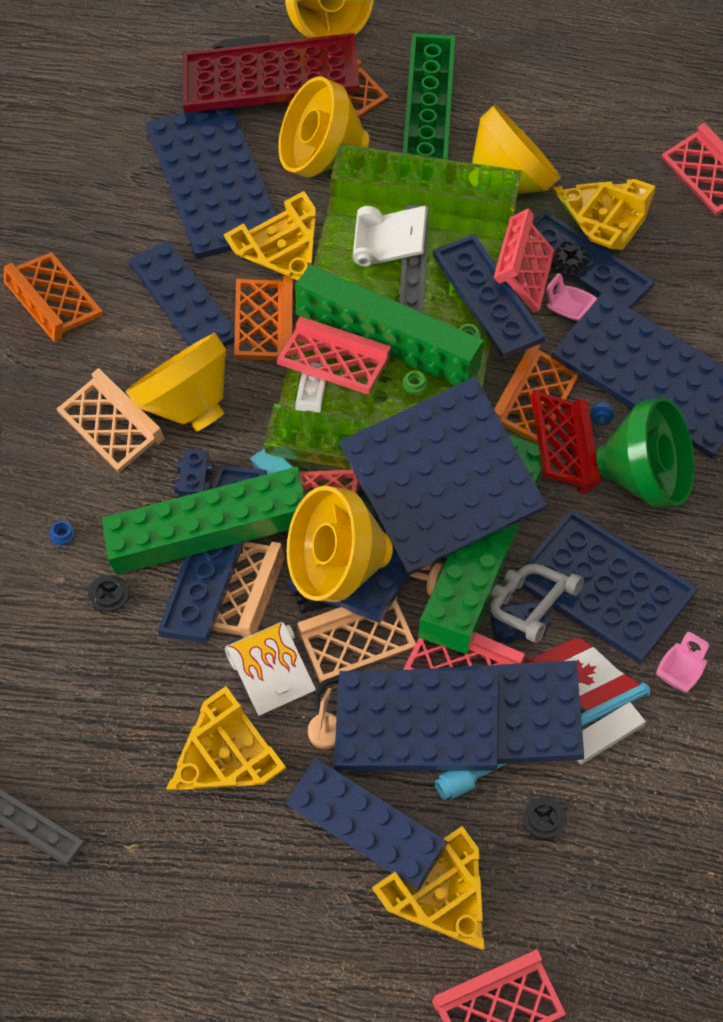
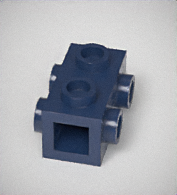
[174,449,214,497]
[490,601,551,644]

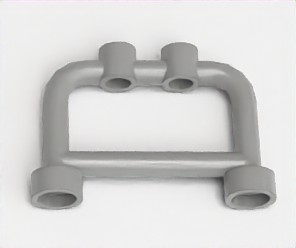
[490,564,584,643]

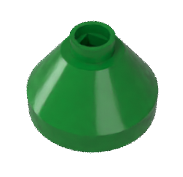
[597,397,695,508]

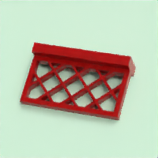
[531,391,601,494]

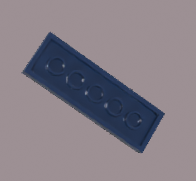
[529,210,654,309]
[433,234,546,359]
[129,240,235,347]
[286,757,448,890]

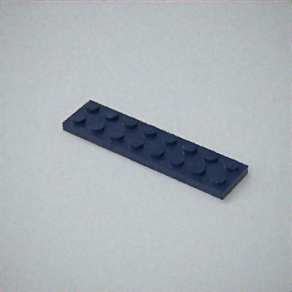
[157,465,267,643]

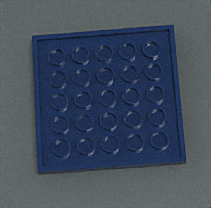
[339,376,547,576]

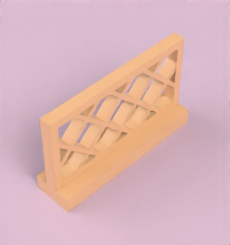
[57,368,165,473]
[213,542,286,638]
[296,597,416,683]

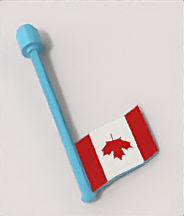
[435,637,650,800]

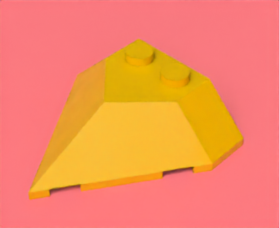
[553,179,655,250]
[223,191,316,280]
[166,686,286,791]
[372,826,484,950]

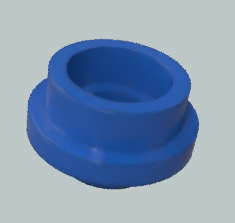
[590,402,614,425]
[49,521,75,545]

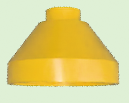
[285,0,374,38]
[278,77,369,178]
[468,105,561,199]
[126,333,226,432]
[287,486,393,602]

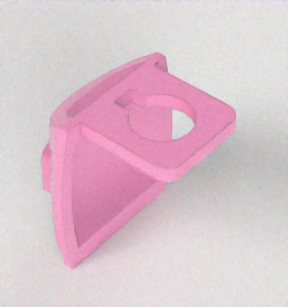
[546,273,597,321]
[656,632,710,692]

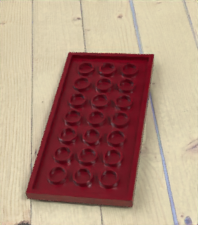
[183,33,360,113]

